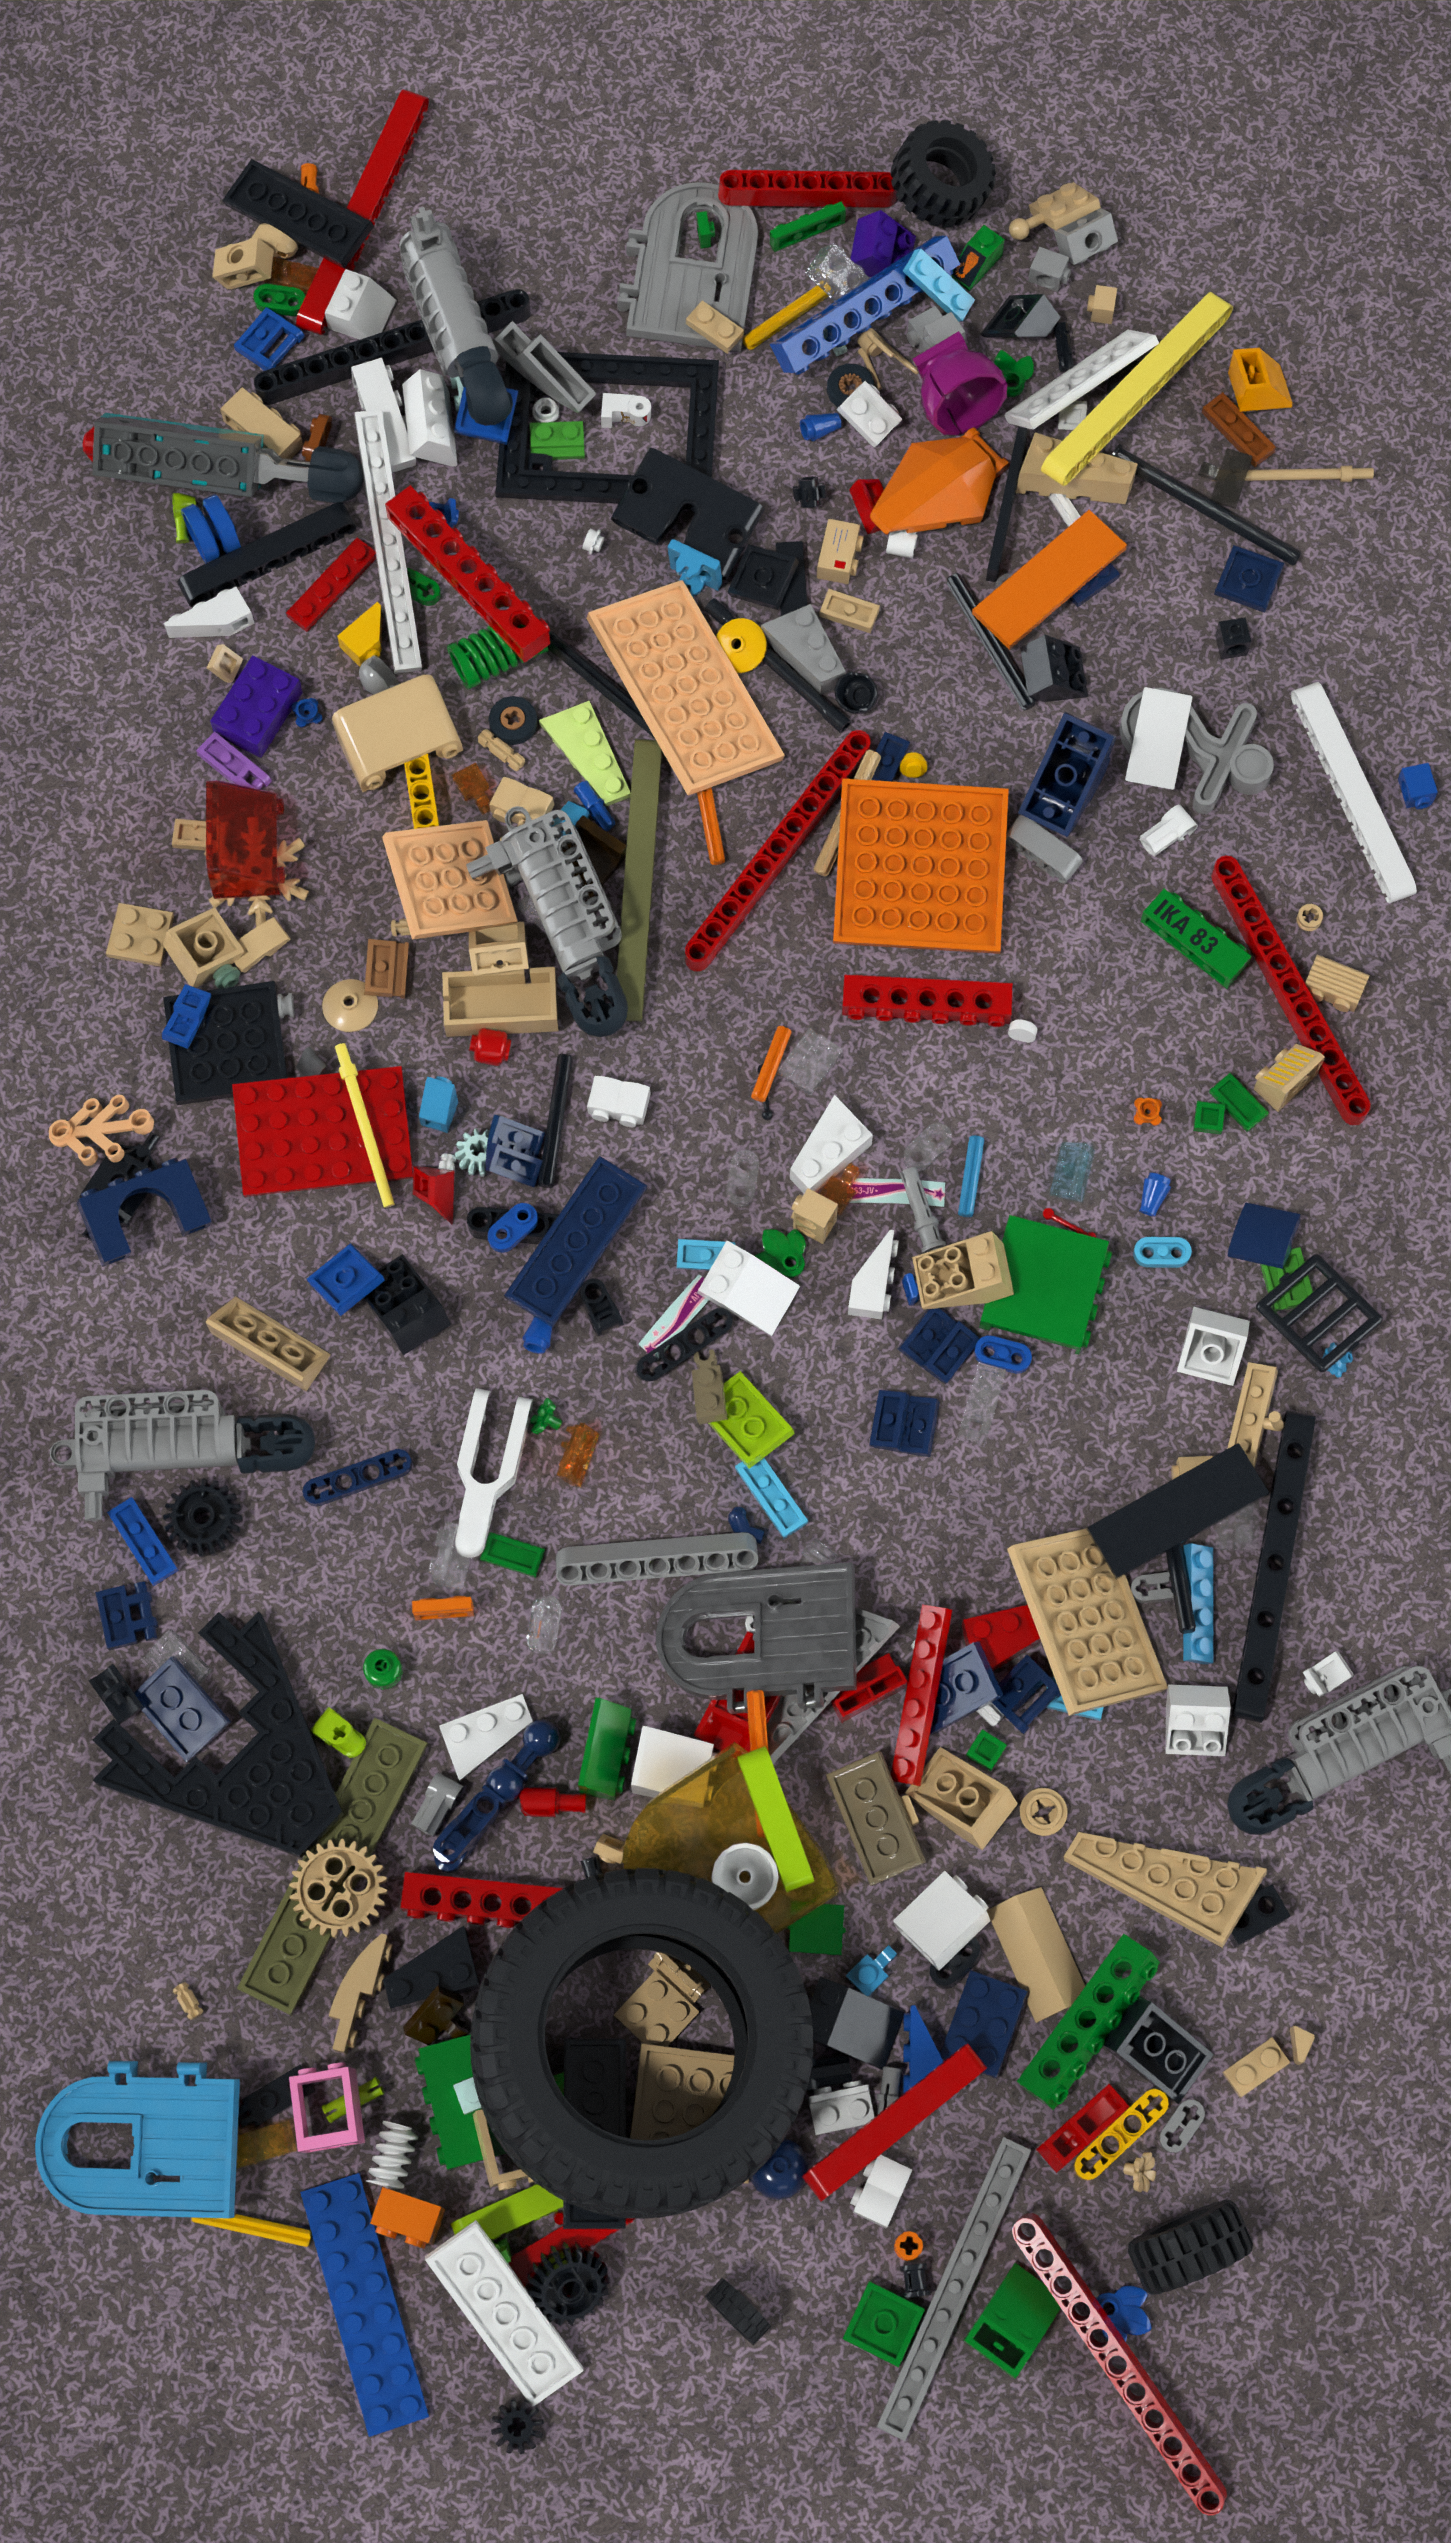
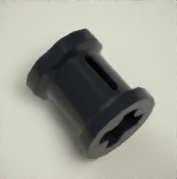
[899,2263,931,2298]

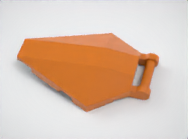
[870,427,1010,535]

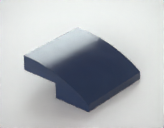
[485,1115,545,1187]
[1228,1202,1301,1269]
[897,1308,980,1384]
[869,1390,940,1457]

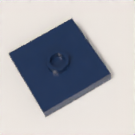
[1214,545,1284,613]

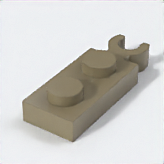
[692,1349,727,1425]

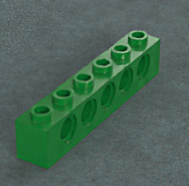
[1016,1934,1160,2111]

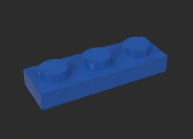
[107,1497,179,1586]

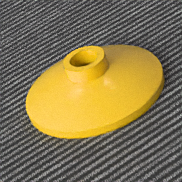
[716,618,767,673]

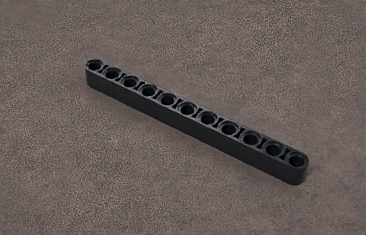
[254,289,531,405]

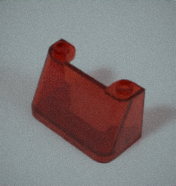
[206,780,285,899]

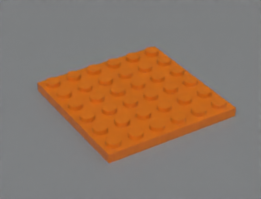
[833,778,1009,954]

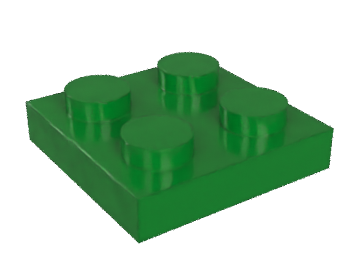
[842,2281,925,2367]

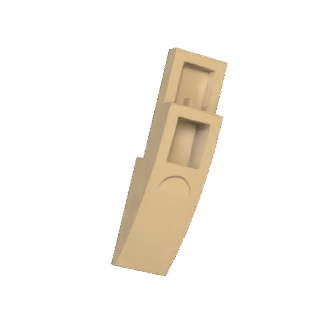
[329,1934,393,2054]

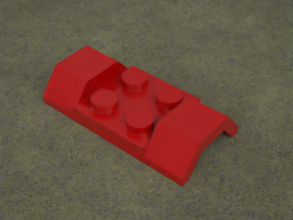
[693,1631,782,1760]

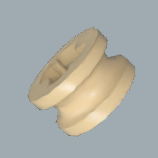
[1296,904,1323,931]

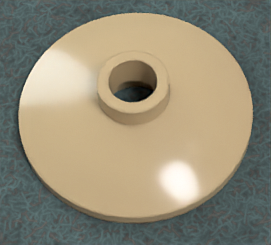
[322,979,378,1032]

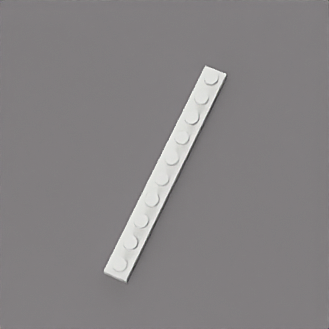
[354,409,422,674]

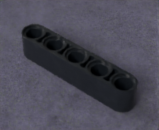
[467,1207,559,1245]

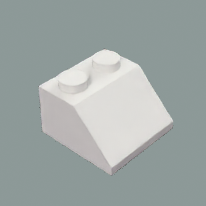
[325,269,397,340]
[1177,1307,1250,1386]

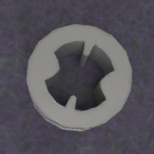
[278,993,295,1019]

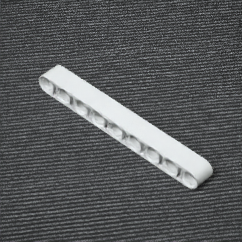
[1291,682,1417,904]

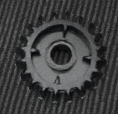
[163,1478,243,1557]
[526,2242,610,2326]

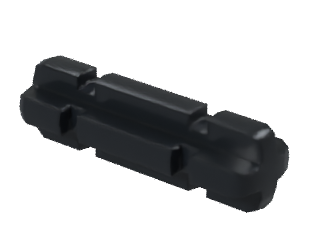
[1054,322,1074,373]

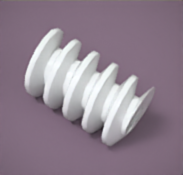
[366,2121,419,2190]

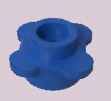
[292,698,322,727]

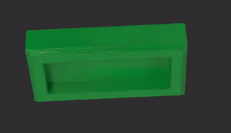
[1209,1073,1269,1132]
[480,1532,545,1578]

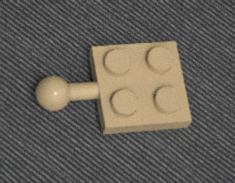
[1009,182,1101,240]

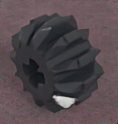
[491,2399,544,2455]

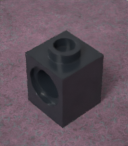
[1215,617,1251,660]

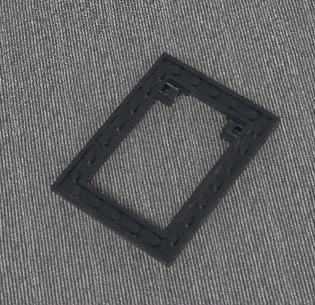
[495,352,719,504]

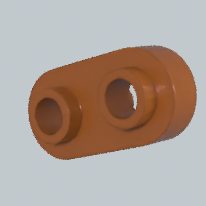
[302,414,332,462]

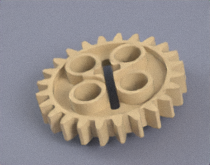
[289,1839,388,1939]

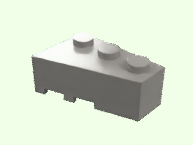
[761,604,846,695]

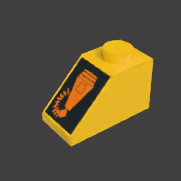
[337,602,383,667]

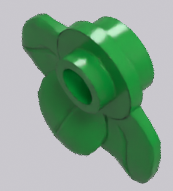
[994,350,1034,397]
[755,1229,806,1278]

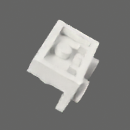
[836,381,902,448]
[808,2080,874,2135]

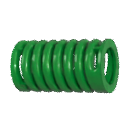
[447,625,548,690]

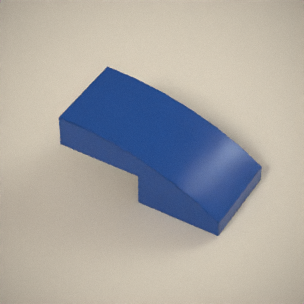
[162,984,211,1049]

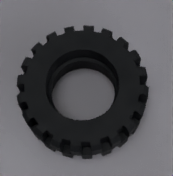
[891,120,996,227]
[1128,2199,1253,2295]

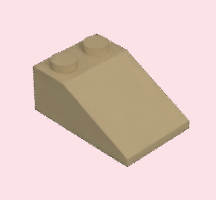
[905,1747,1018,1850]

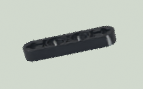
[635,1308,733,1382]

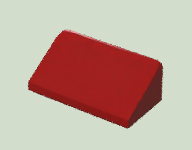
[849,479,884,535]

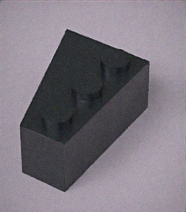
[383,1925,480,2012]

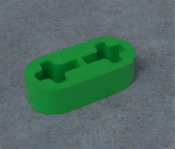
[406,567,441,606]

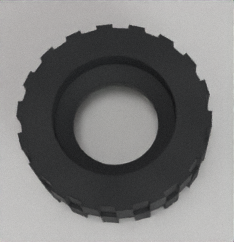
[705,2278,771,2345]

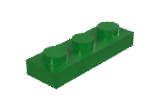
[770,202,846,252]

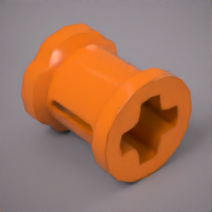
[894,2231,923,2261]

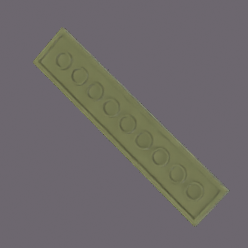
[237,1717,428,2016]

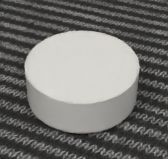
[1008,1020,1038,1043]

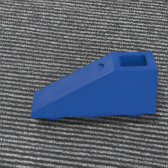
[903,2005,944,2093]

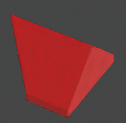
[413,1166,454,1225]

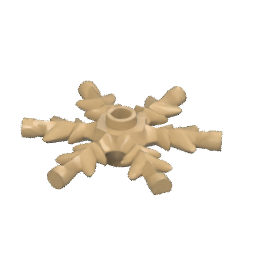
[204,818,309,927]

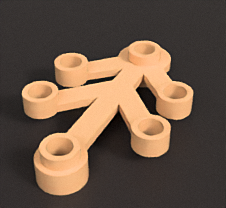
[49,1095,154,1166]

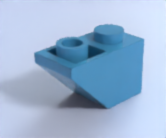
[419,1076,458,1133]

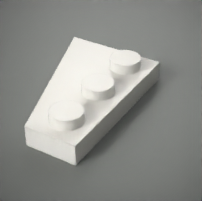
[439,1694,533,1782]

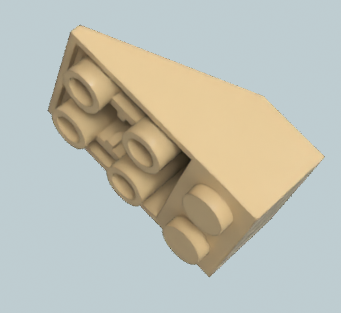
[912,1231,1014,1310]

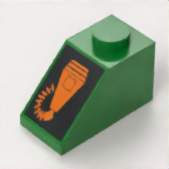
[950,225,1005,291]

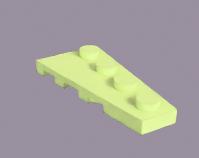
[539,701,631,807]

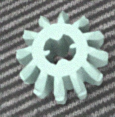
[455,1128,490,1177]

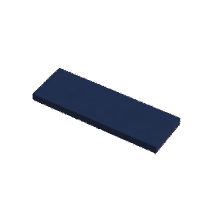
[504,1156,647,1328]

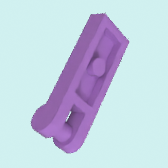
[196,732,272,801]

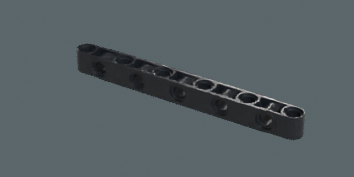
[1232,1410,1316,1723]

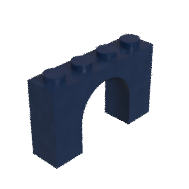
[77,1158,212,1267]

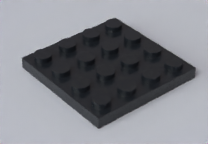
[163,981,288,1105]

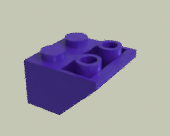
[849,210,916,282]

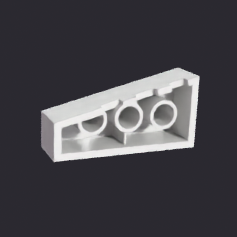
[351,358,416,473]

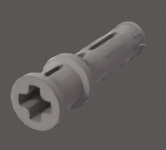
[899,1167,947,1254]

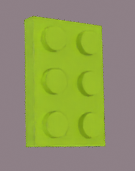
[708,1371,794,1469]

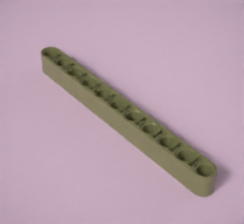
[617,739,662,1022]

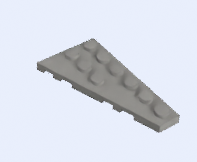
[767,1607,900,1764]

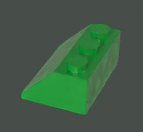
[578,1697,637,1801]

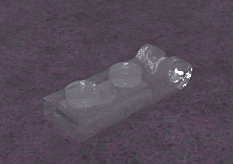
[957,1362,1006,1447]

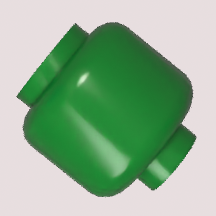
[363,1649,403,1690]

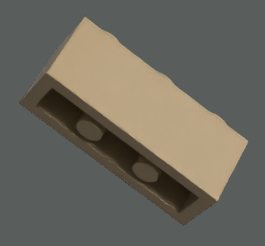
[220,387,303,459]

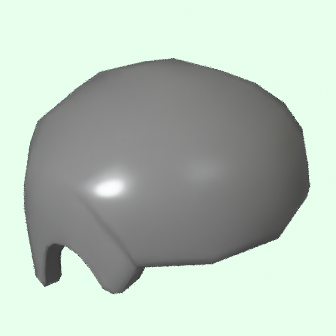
[359,655,399,695]

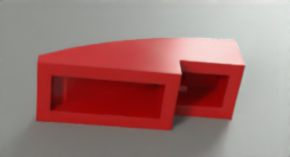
[1036,2084,1130,2173]

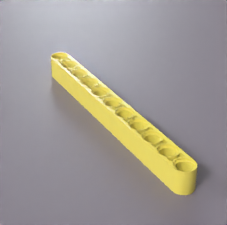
[1041,292,1233,486]

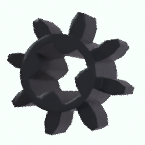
[793,476,826,508]

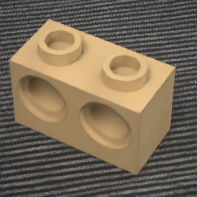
[791,1188,838,1244]

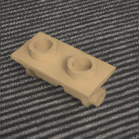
[648,1952,711,2005]

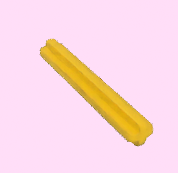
[743,282,831,350]
[191,2214,312,2247]

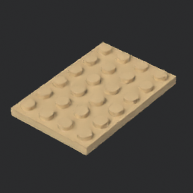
[1007,1528,1168,1716]

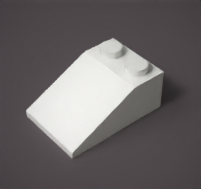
[697,1241,800,1336]

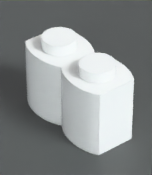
[587,1076,651,1127]
[850,2155,912,2228]

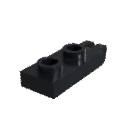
[238,2065,316,2129]

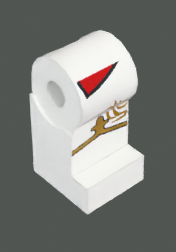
[601,393,651,428]

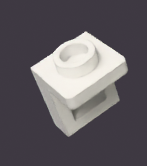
[1303,1651,1355,1697]

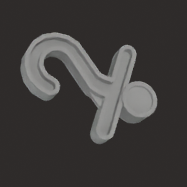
[1119,688,1274,814]

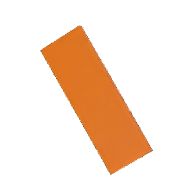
[972,510,1127,650]

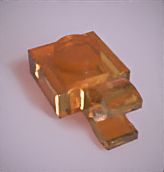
[451,763,490,815]
[820,1163,861,1216]

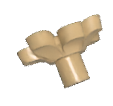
[1123,2152,1156,2193]

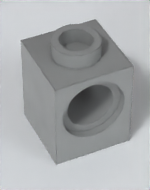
[1028,247,1071,292]

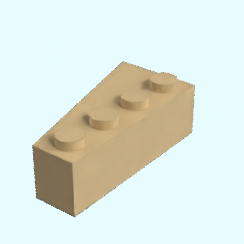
[1016,433,1138,504]

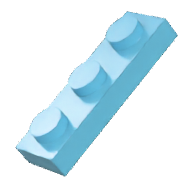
[903,249,975,322]
[735,1458,808,1539]

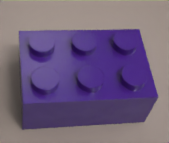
[210,655,303,758]

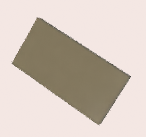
[826,1751,926,1886]

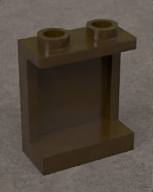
[563,815,627,902]

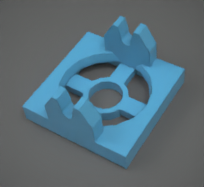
[667,539,723,597]

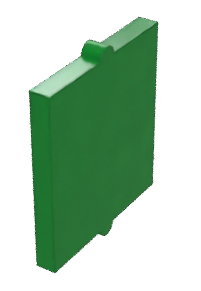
[787,1902,846,1956]

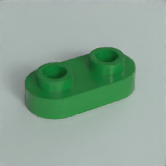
[253,284,305,316]

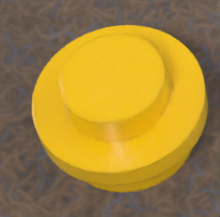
[900,752,927,778]

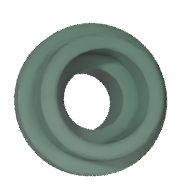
[213,964,240,989]

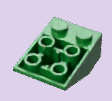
[962,2263,1061,2379]

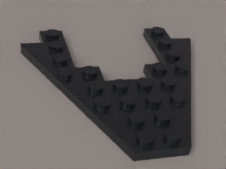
[93,1611,344,1858]

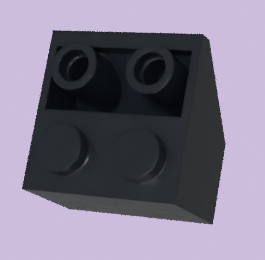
[1020,634,1088,702]

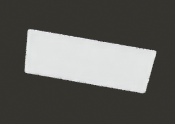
[1125,687,1192,790]

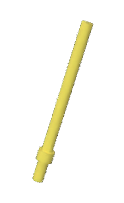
[335,1043,395,1208]

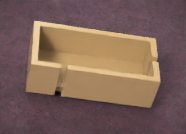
[442,967,559,1037]

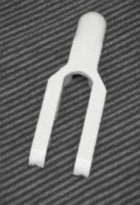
[455,1388,533,1558]

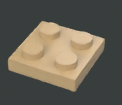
[106,903,174,967]
[614,1970,700,2047]

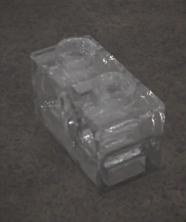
[805,244,870,301]

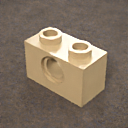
[213,237,274,289]

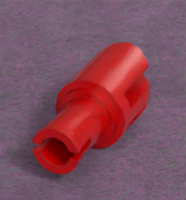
[520,1787,586,1818]

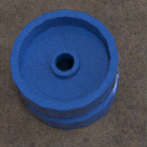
[181,494,241,564]

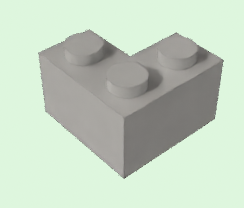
[906,306,966,353]

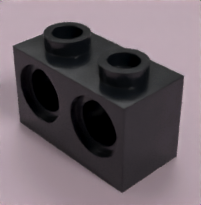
[1229,1884,1290,1948]

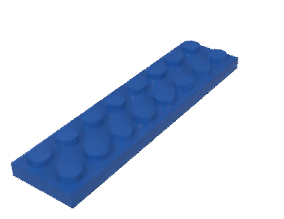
[300,2173,430,2437]

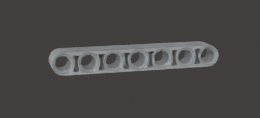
[556,1533,758,1585]

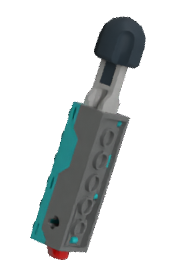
[83,413,364,503]

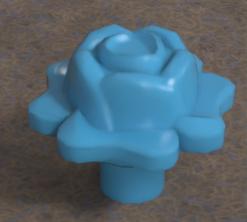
[1322,1342,1353,1378]

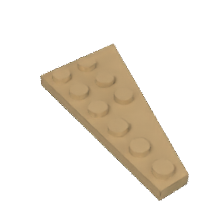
[1064,1832,1267,1948]

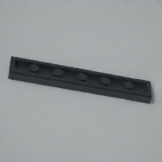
[986,427,1028,582]

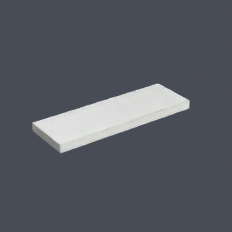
[1004,330,1159,430]
[425,2220,584,2407]

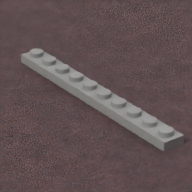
[876,2137,1031,2441]

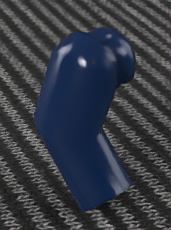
[728,1507,765,1544]

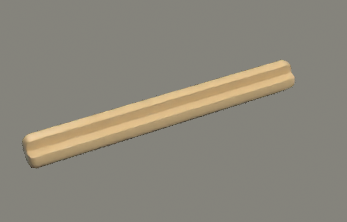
[813,750,881,877]

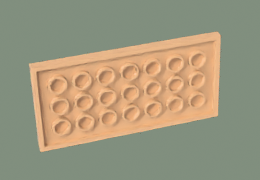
[586,580,785,796]

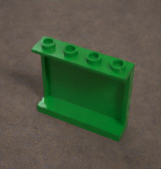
[979,1215,1112,1355]
[415,2035,507,2171]

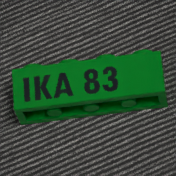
[1140,888,1251,989]

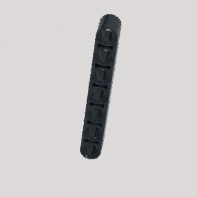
[177,502,357,607]

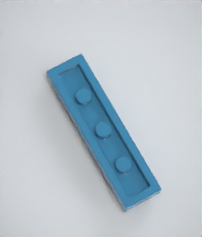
[1183,1543,1213,1664]

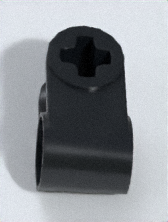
[580,1278,624,1337]

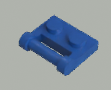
[234,307,305,371]

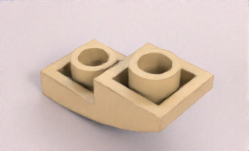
[234,917,291,973]

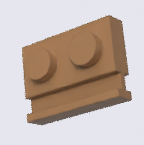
[364,939,409,999]

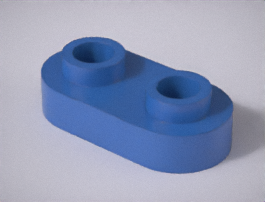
[488,1203,538,1253]
[974,1336,1032,1374]

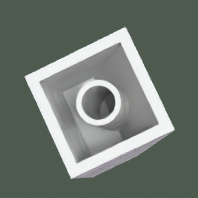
[631,1726,718,1807]

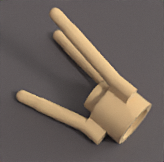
[857,328,918,390]

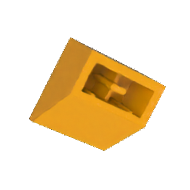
[1228,348,1293,412]

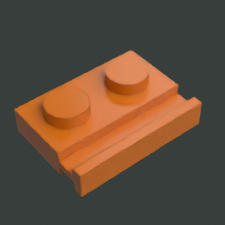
[412,1596,474,1621]

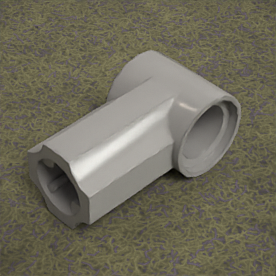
[411,1772,464,1837]

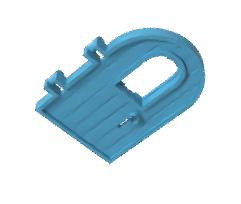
[35,2061,240,2218]

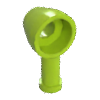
[172,493,196,544]

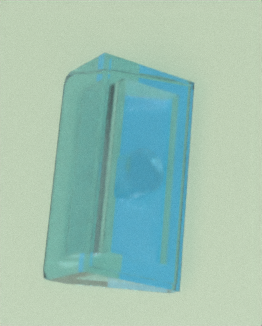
[1050,1142,1095,1202]

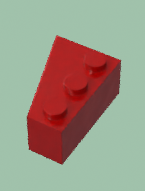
[961,1605,1041,1671]

